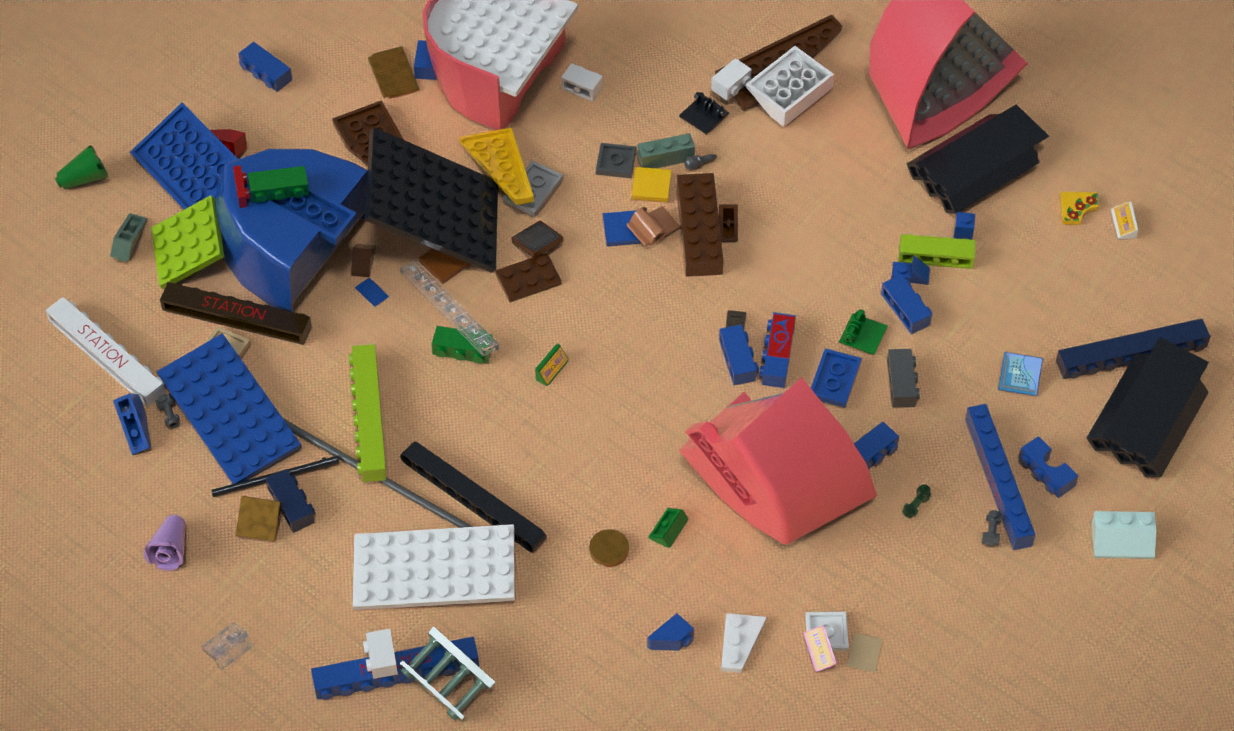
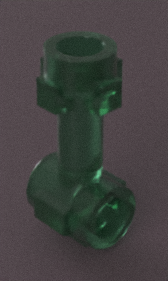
[902,484,931,518]

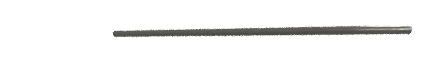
[283,418,473,528]

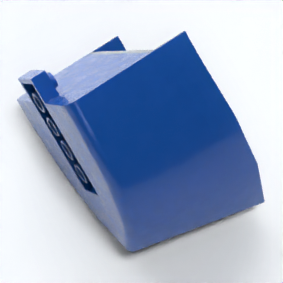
[214,149,368,312]

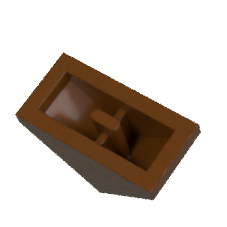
[718,204,738,242]
[351,244,376,277]

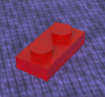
[233,165,250,208]

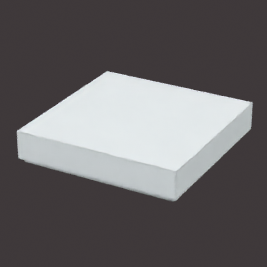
[805,612,849,652]

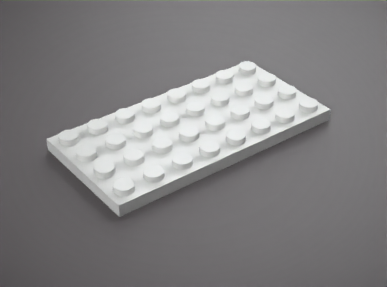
[353,524,515,610]

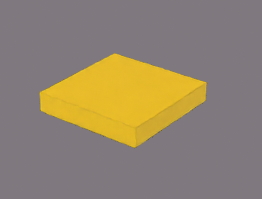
[632,167,671,202]

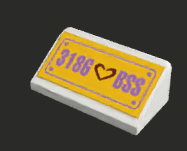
[1111,202,1138,240]

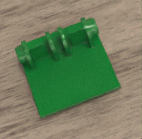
[839,309,888,355]

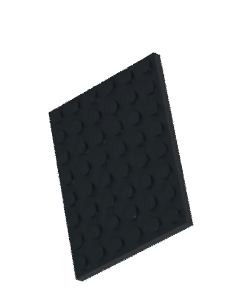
[365,127,498,273]

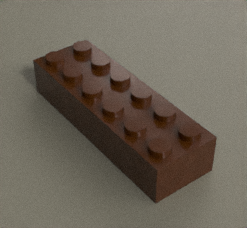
[677,173,724,277]

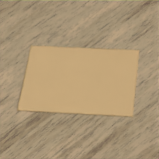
[847,633,882,672]

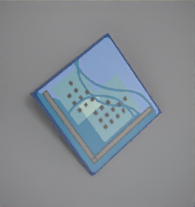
[998,352,1043,396]

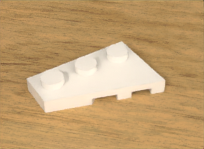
[721,613,767,673]

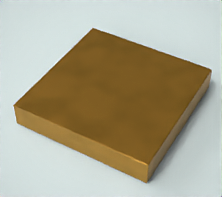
[236,496,282,542]

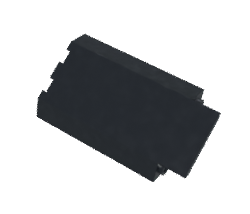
[906,104,1050,214]
[1086,337,1209,478]

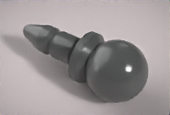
[684,154,717,170]

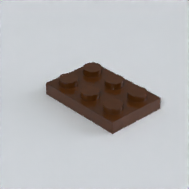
[495,253,562,303]

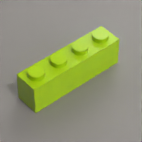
[898,234,976,269]

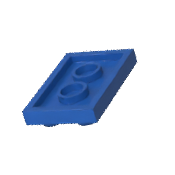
[811,348,862,408]

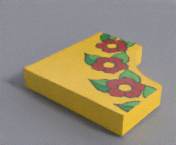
[1060,191,1099,225]

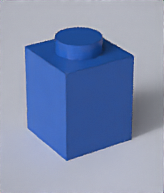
[954,212,975,240]

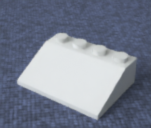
[746,46,834,127]

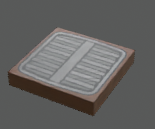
[511,220,564,258]

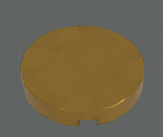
[589,529,629,567]

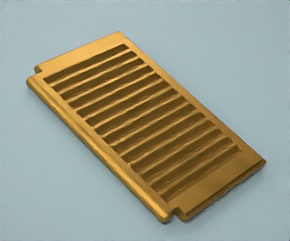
[368,46,420,99]

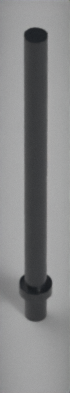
[211,456,339,497]

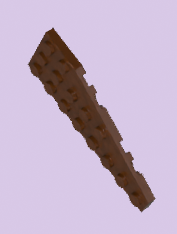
[715,15,842,110]
[332,100,404,166]

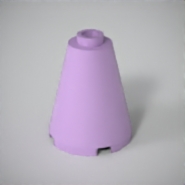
[144,515,186,571]

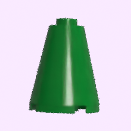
[55,145,109,189]

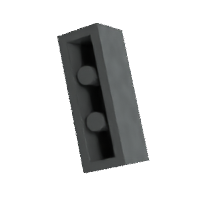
[887,349,920,408]

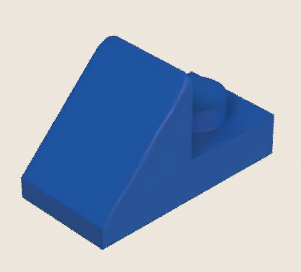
[891,255,930,285]

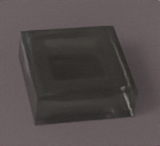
[726,310,746,331]

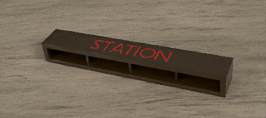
[160,282,312,345]

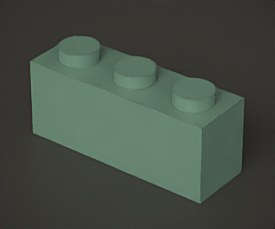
[637,133,695,168]

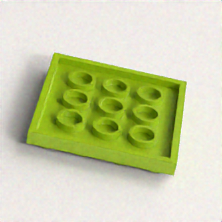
[151,195,224,289]

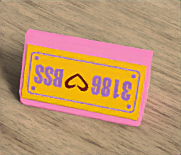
[803,625,837,672]

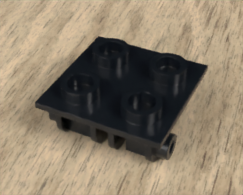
[679,92,729,134]

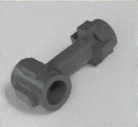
[155,393,180,429]
[982,510,1002,547]

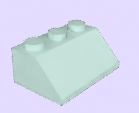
[1091,511,1156,559]

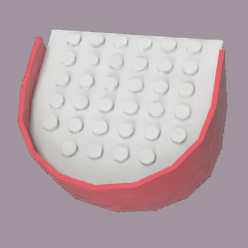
[423,0,578,130]

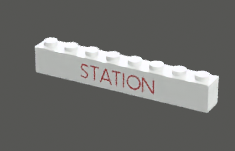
[46,297,165,408]

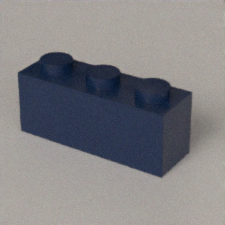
[265,469,316,533]

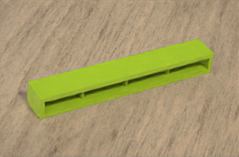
[349,344,386,482]

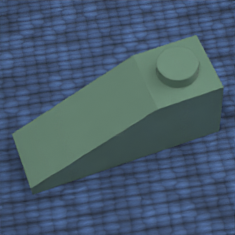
[110,213,147,262]

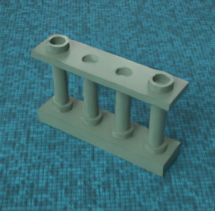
[400,627,495,722]

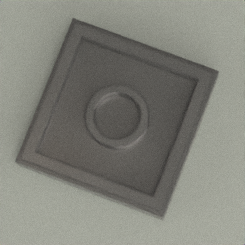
[596,143,637,179]

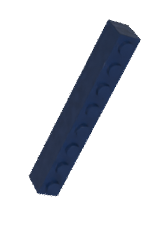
[1056,318,1211,379]

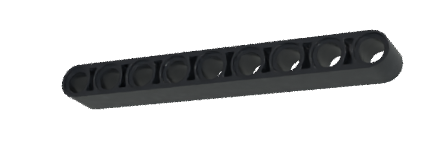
[400,441,547,552]

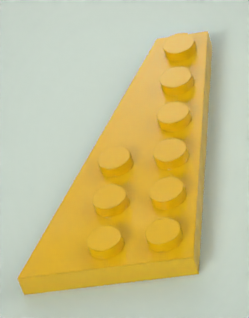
[458,127,534,205]

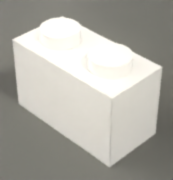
[711,58,751,100]
[561,63,603,102]
[363,629,398,679]

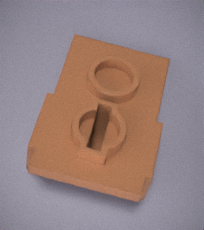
[626,206,681,246]

